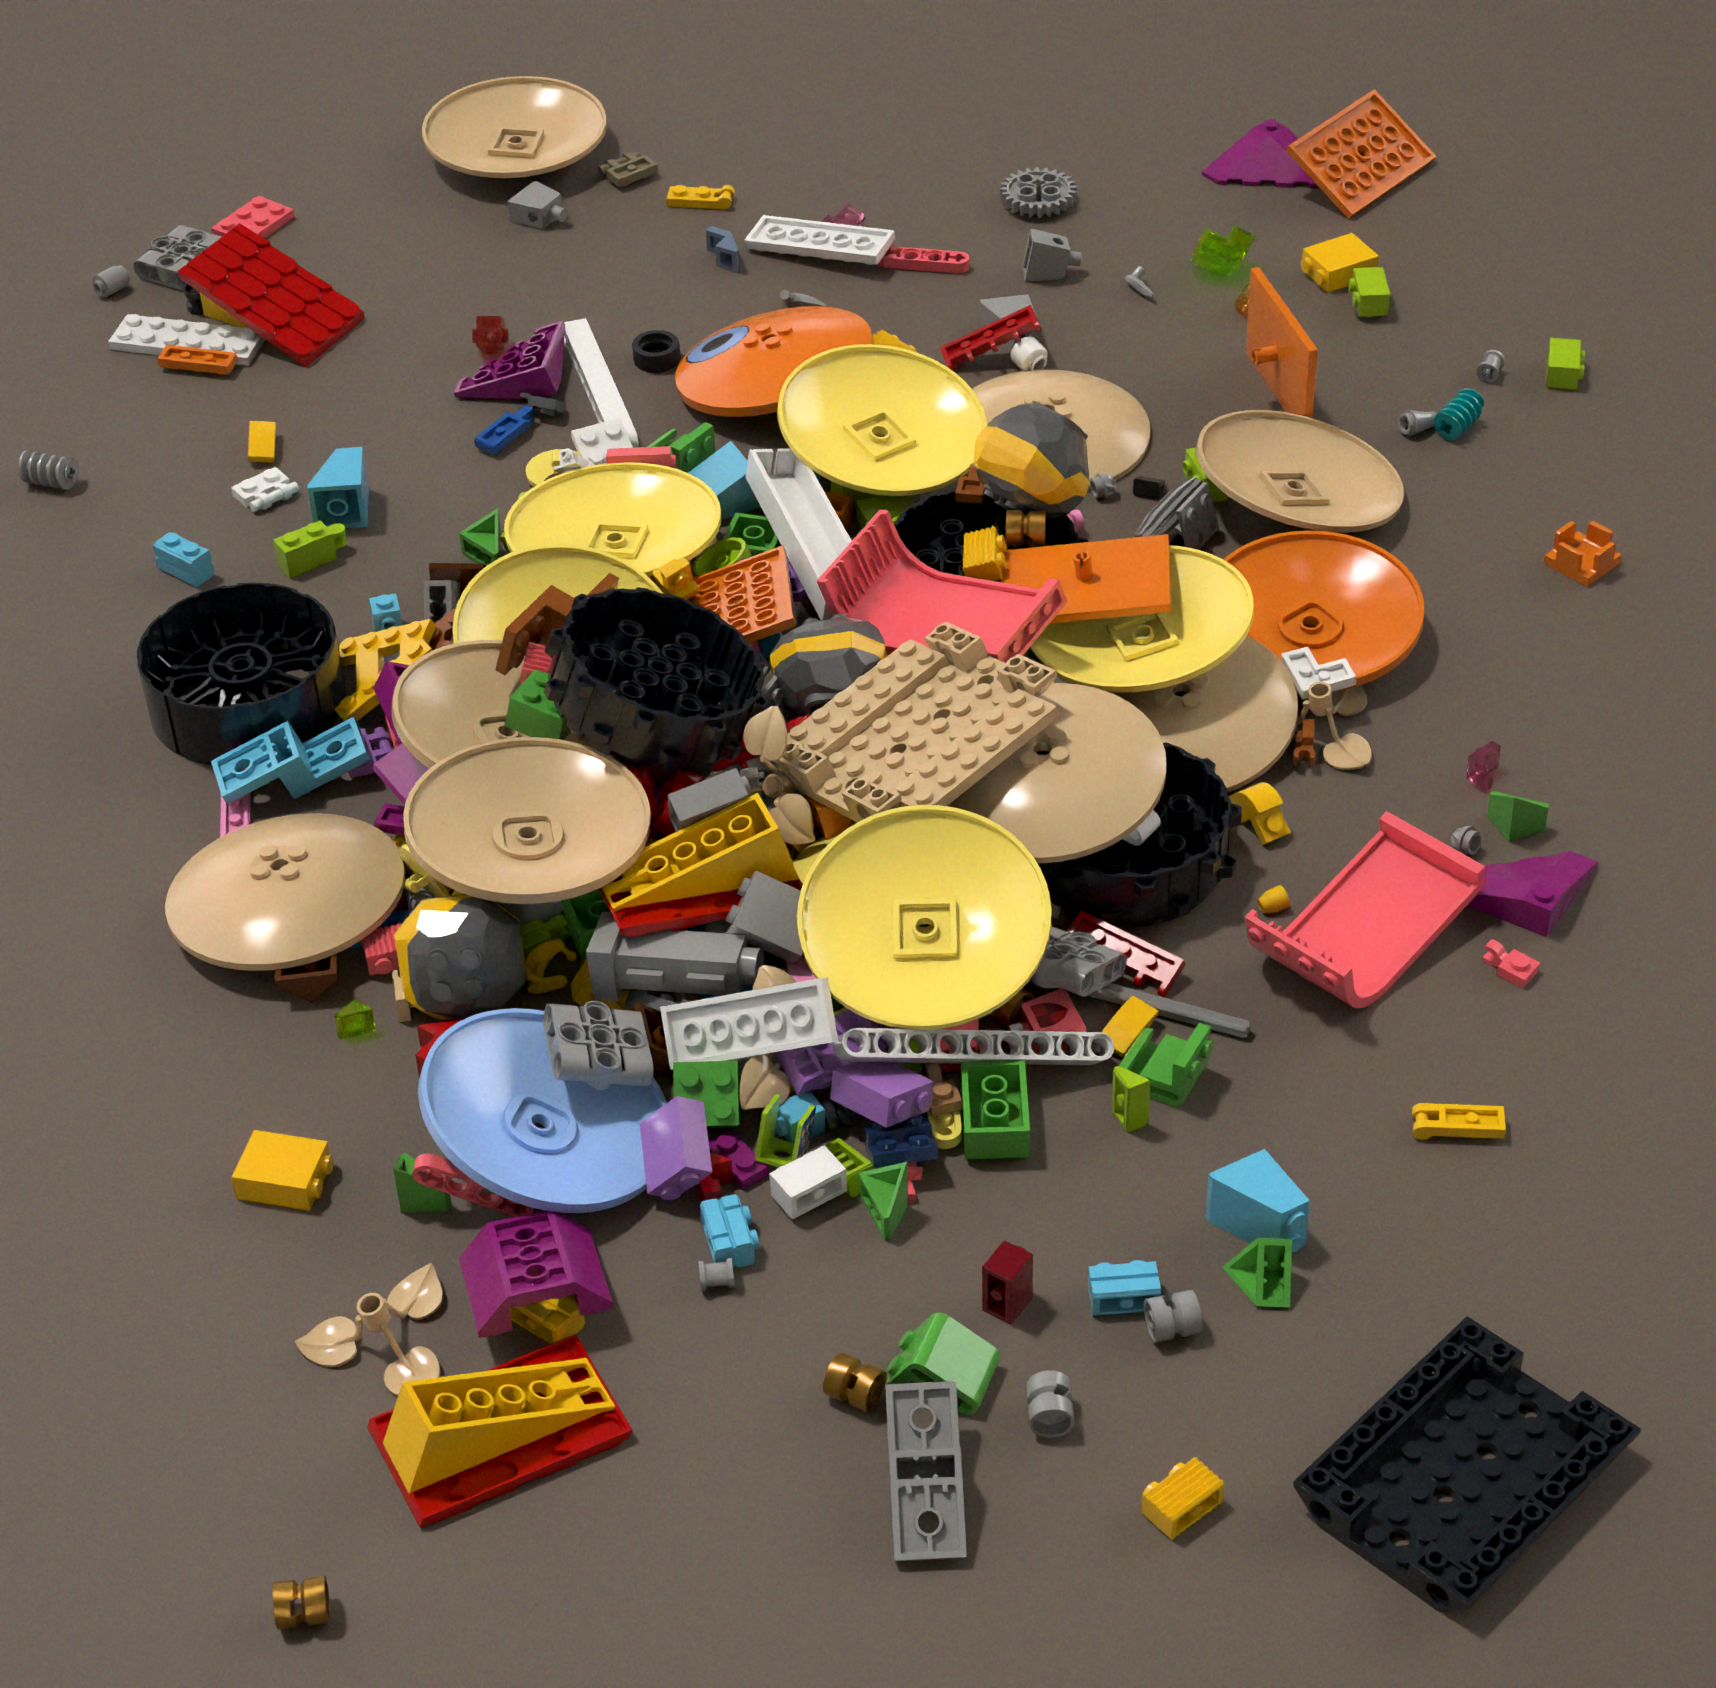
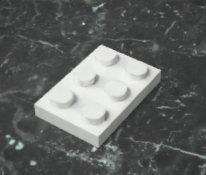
[571,418,633,465]

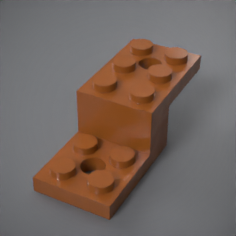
[495,573,619,676]

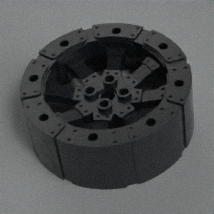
[137,583,346,765]

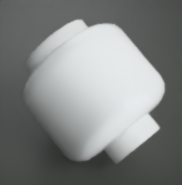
[1010,336,1048,371]

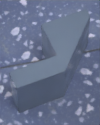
[706,226,739,273]

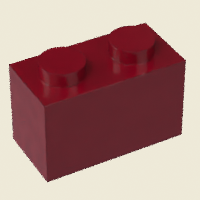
[982,1240,1033,1325]

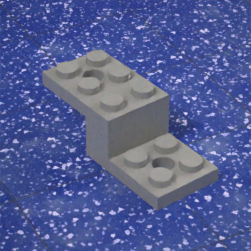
[885,1381,967,1562]

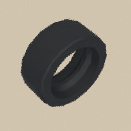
[632,330,680,373]

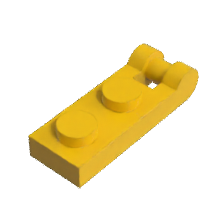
[666,185,735,210]
[1412,1103,1506,1140]

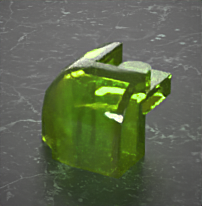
[1190,225,1256,274]

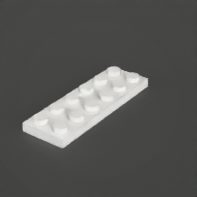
[744,215,895,265]
[108,314,265,366]
[660,977,838,1070]

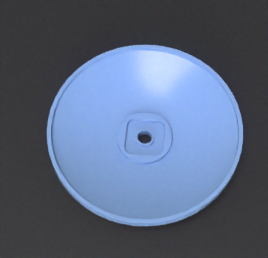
[418,1008,667,1213]

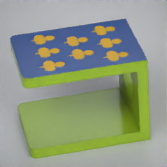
[755,1094,816,1167]

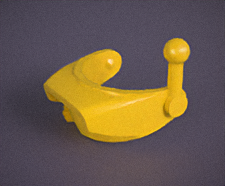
[525,939,577,994]

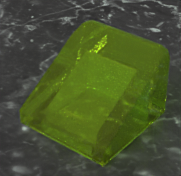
[334,998,376,1039]

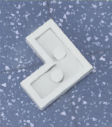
[1281,647,1356,699]

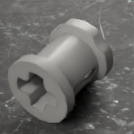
[1477,350,1506,383]
[698,1258,735,1291]

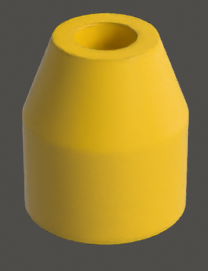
[1257,885,1291,914]

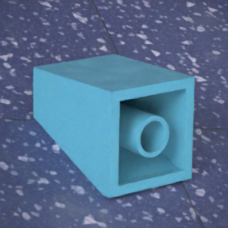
[688,441,761,520]
[307,447,369,528]
[1206,1149,1310,1253]

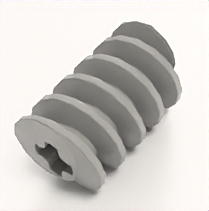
[18,450,79,490]

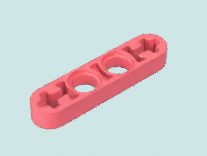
[878,246,969,274]
[412,1154,534,1217]

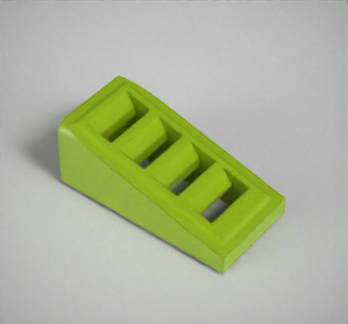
[825,1138,875,1197]

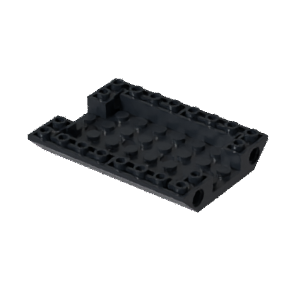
[1293,1316,1641,1610]

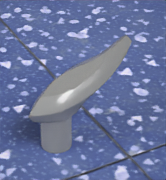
[1125,266,1154,297]
[780,290,826,307]

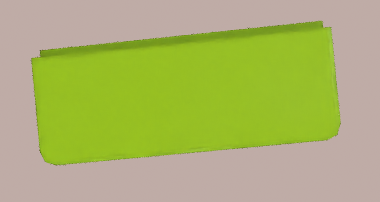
[1112,1066,1150,1132]

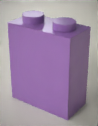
[830,1062,934,1128]
[639,1096,712,1200]

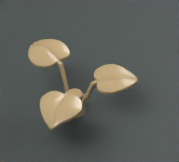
[1291,682,1372,770]
[703,706,816,845]
[739,965,796,1110]
[295,1263,443,1396]

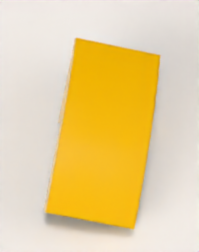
[248,421,276,463]
[1102,995,1159,1058]

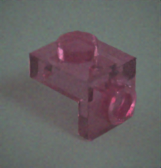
[1466,741,1501,791]

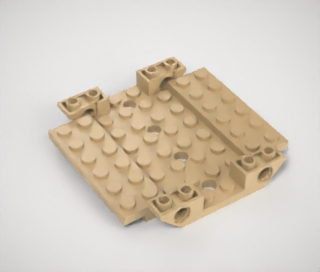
[774,621,1060,822]

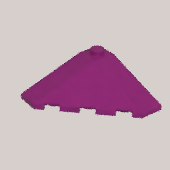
[1202,119,1319,188]
[454,321,565,399]
[1467,851,1598,937]

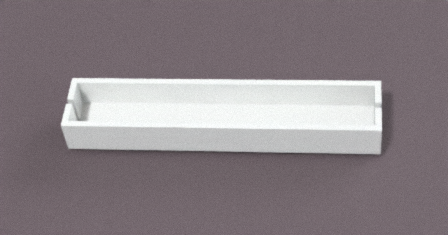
[745,448,852,621]

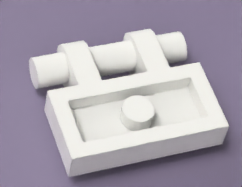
[231,467,299,512]

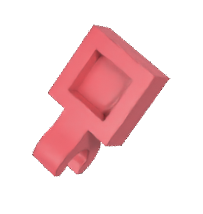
[1482,939,1540,989]

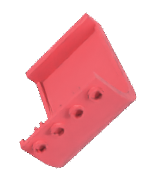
[816,510,1067,663]
[1245,811,1486,1009]

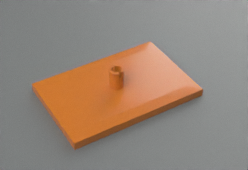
[1285,89,1437,219]
[1246,267,1318,418]
[1001,534,1171,624]
[688,545,796,643]

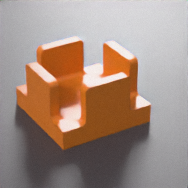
[1543,521,1622,587]

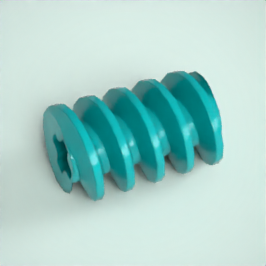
[1434,388,1484,441]

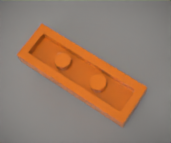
[157,345,238,375]

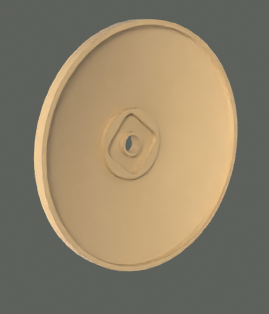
[391,640,619,769]
[403,737,651,904]

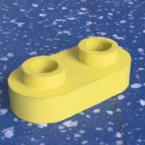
[927,1110,962,1149]

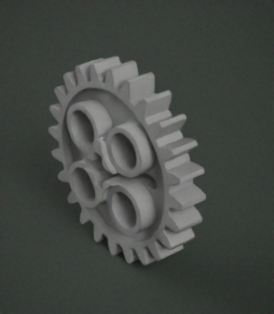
[1000,167,1077,218]

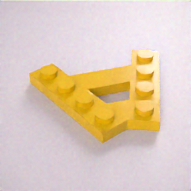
[334,618,436,721]

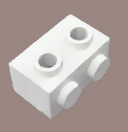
[769,1145,847,1220]

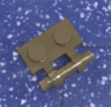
[598,151,658,188]

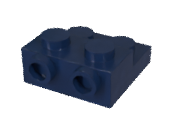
[863,1114,939,1168]

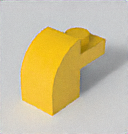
[652,556,700,600]
[1229,782,1291,845]

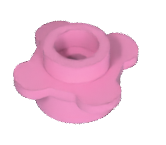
[1067,509,1084,533]

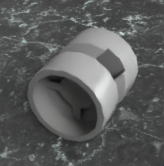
[1143,1290,1203,1343]
[1026,1370,1075,1438]

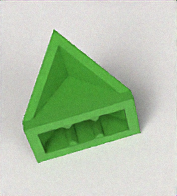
[459,508,503,566]
[1487,791,1550,842]
[393,1153,452,1212]
[858,1162,908,1241]
[1222,1237,1292,1308]

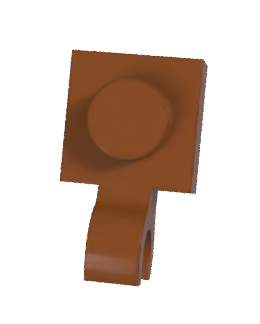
[955,465,985,504]
[1293,719,1315,767]

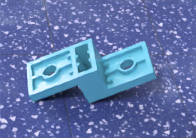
[211,717,371,804]

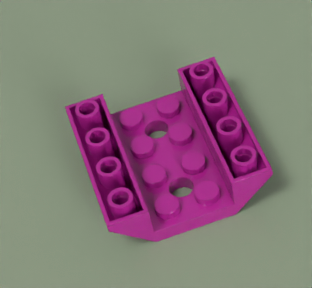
[459,1210,614,1338]

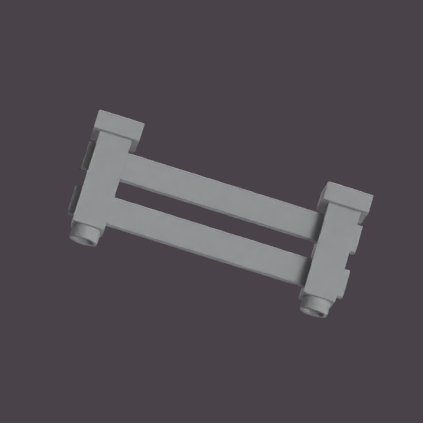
[586,756,802,1001]

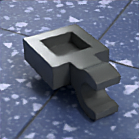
[517,393,566,417]

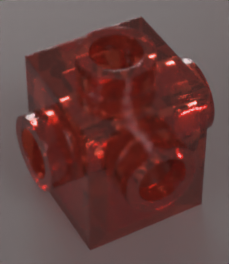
[472,316,509,354]

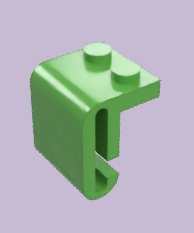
[647,422,715,473]
[1118,1022,1214,1107]
[886,1313,1001,1415]

